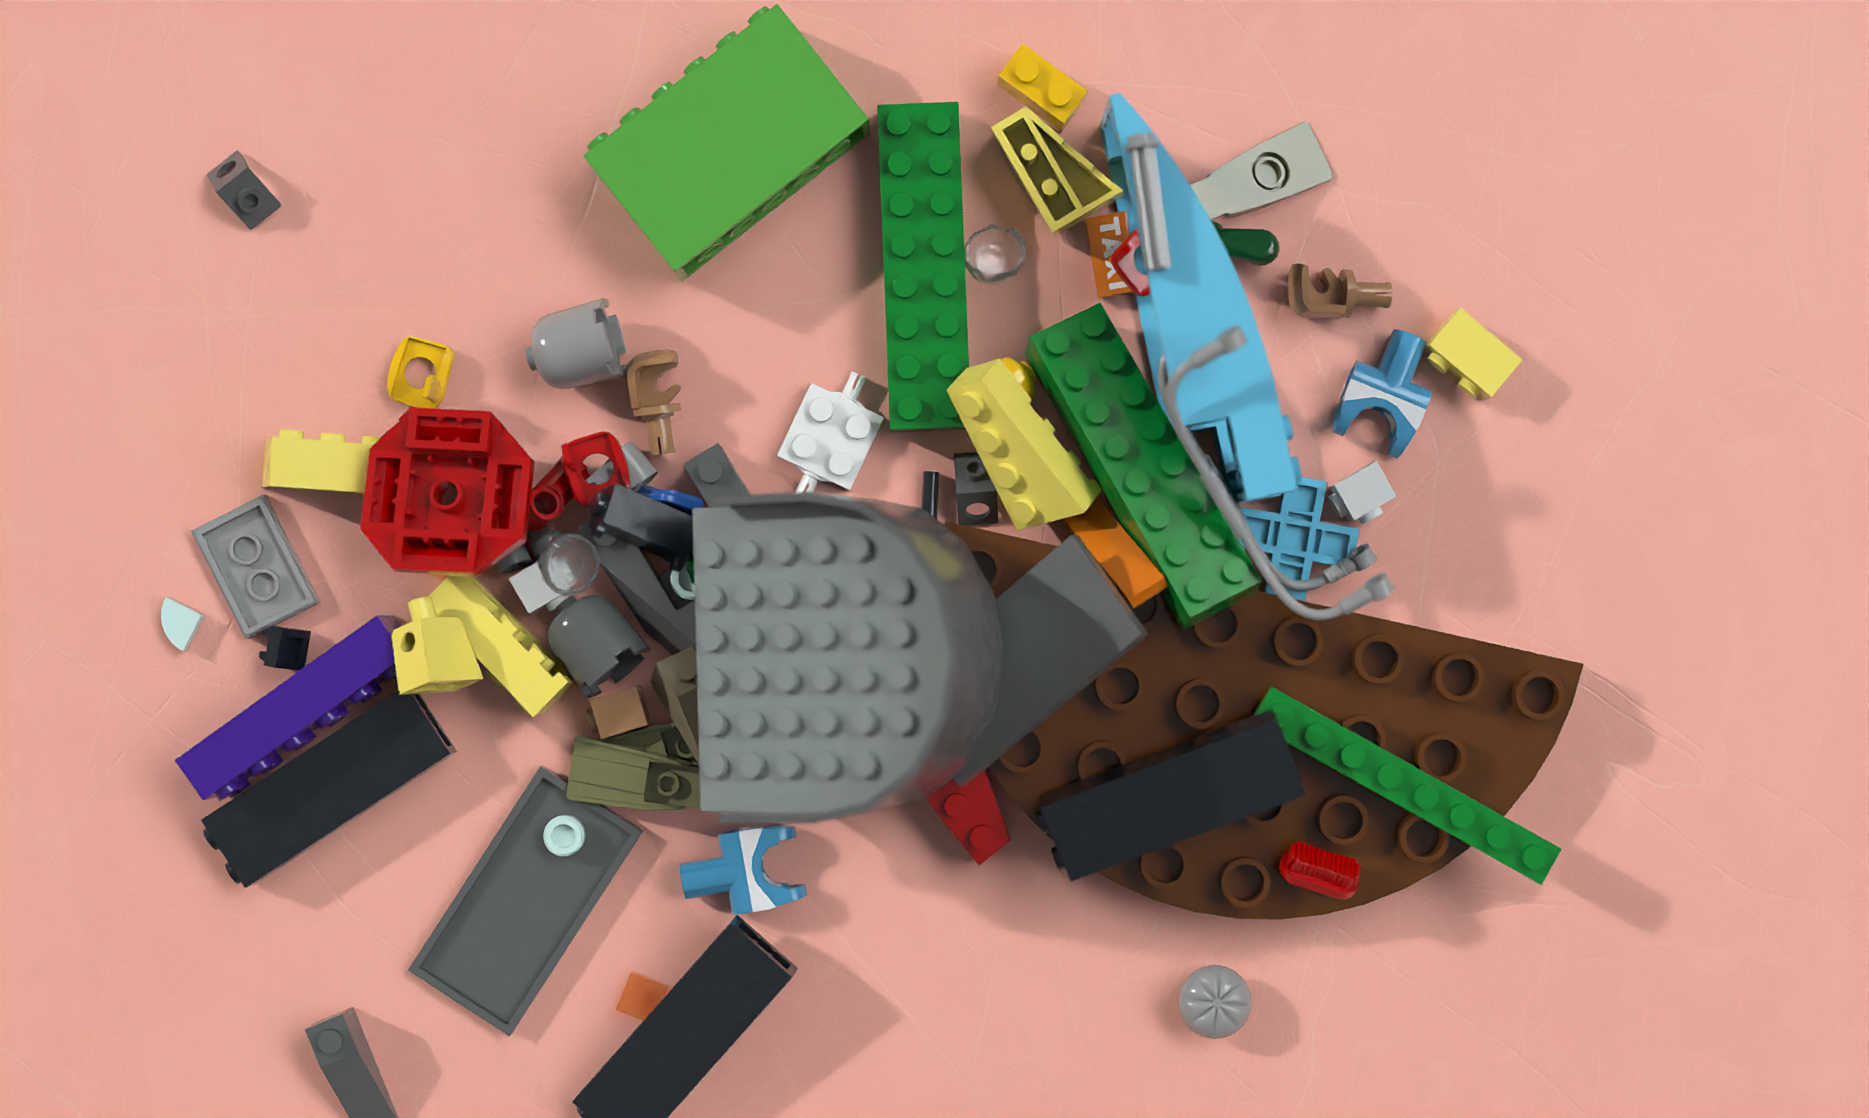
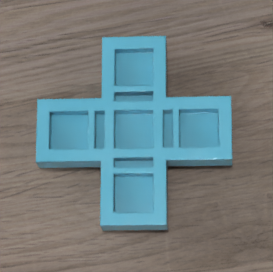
[1239,477,1359,601]

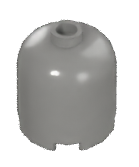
[526,298,626,389]

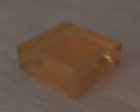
[616,970,669,1020]

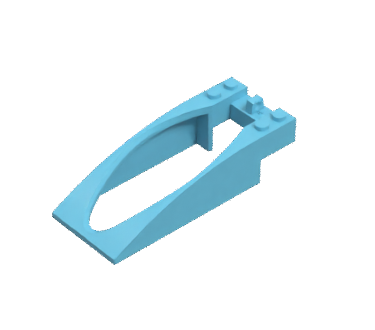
[1099,93,1302,505]

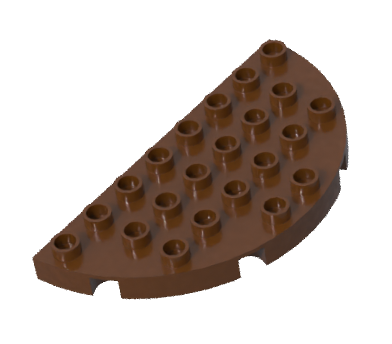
[946,521,1584,920]

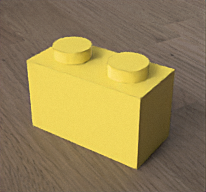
[1424,308,1523,400]

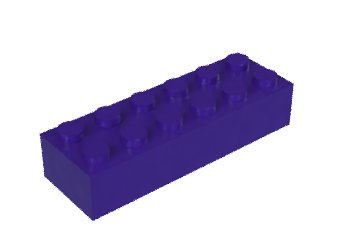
[175,615,401,801]

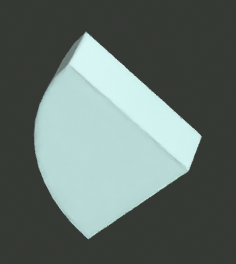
[161,597,205,651]

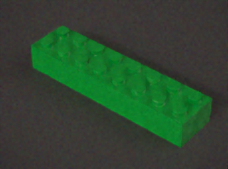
[877,102,969,433]
[1025,303,1262,631]

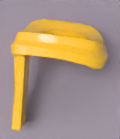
[386,336,455,408]

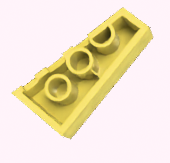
[947,358,1102,530]
[428,575,575,717]

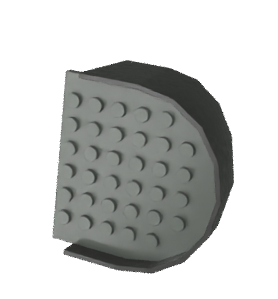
[693,492,1005,824]

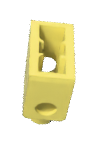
[392,597,483,695]

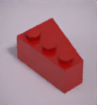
[926,770,1011,866]

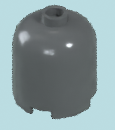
[547,595,651,698]

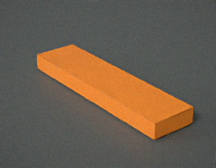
[1060,497,1168,608]

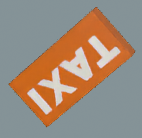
[1085,211,1136,298]

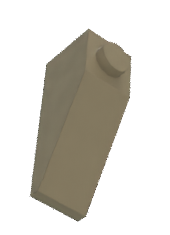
[650,646,699,764]

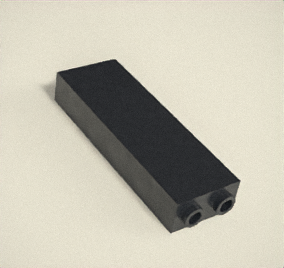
[201,690,457,888]
[1036,709,1306,882]
[572,915,798,1118]

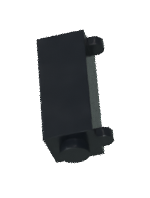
[588,484,694,572]

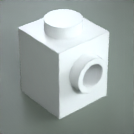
[1328,461,1397,524]
[509,554,577,614]

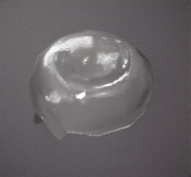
[964,224,1026,286]
[537,533,600,596]

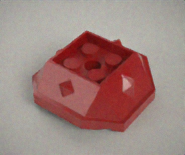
[360,407,535,577]

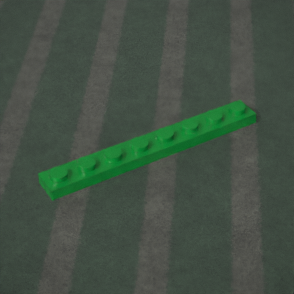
[1254,686,1562,885]

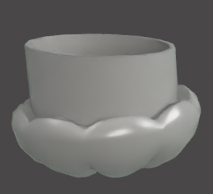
[1179,965,1251,1039]

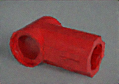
[528,456,590,531]

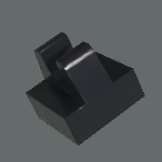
[259,625,311,670]

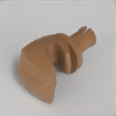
[1288,263,1392,319]
[626,349,681,456]

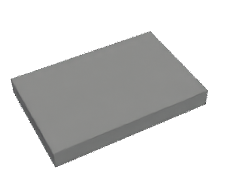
[191,495,320,639]

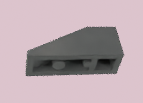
[305,1007,398,1118]

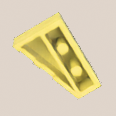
[991,106,1123,237]
[262,430,381,494]

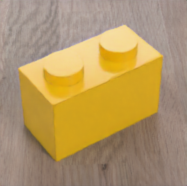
[997,43,1088,132]

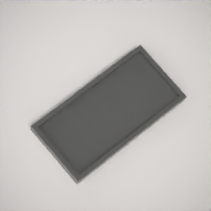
[953,535,1148,786]
[408,765,643,1036]

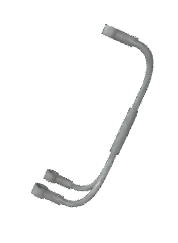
[1158,325,1394,620]

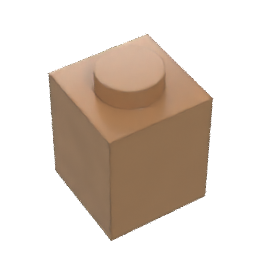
[586,685,652,739]

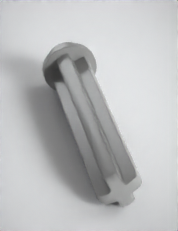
[1125,133,1171,271]

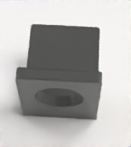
[207,150,281,230]
[954,452,998,526]

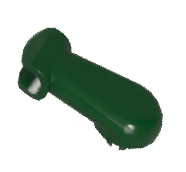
[1211,221,1280,266]

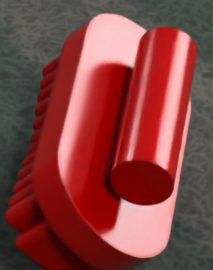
[1279,841,1361,899]

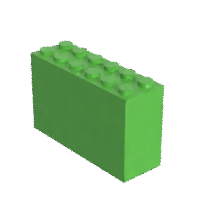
[583,4,871,282]

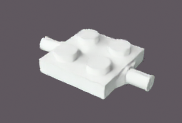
[777,371,884,493]

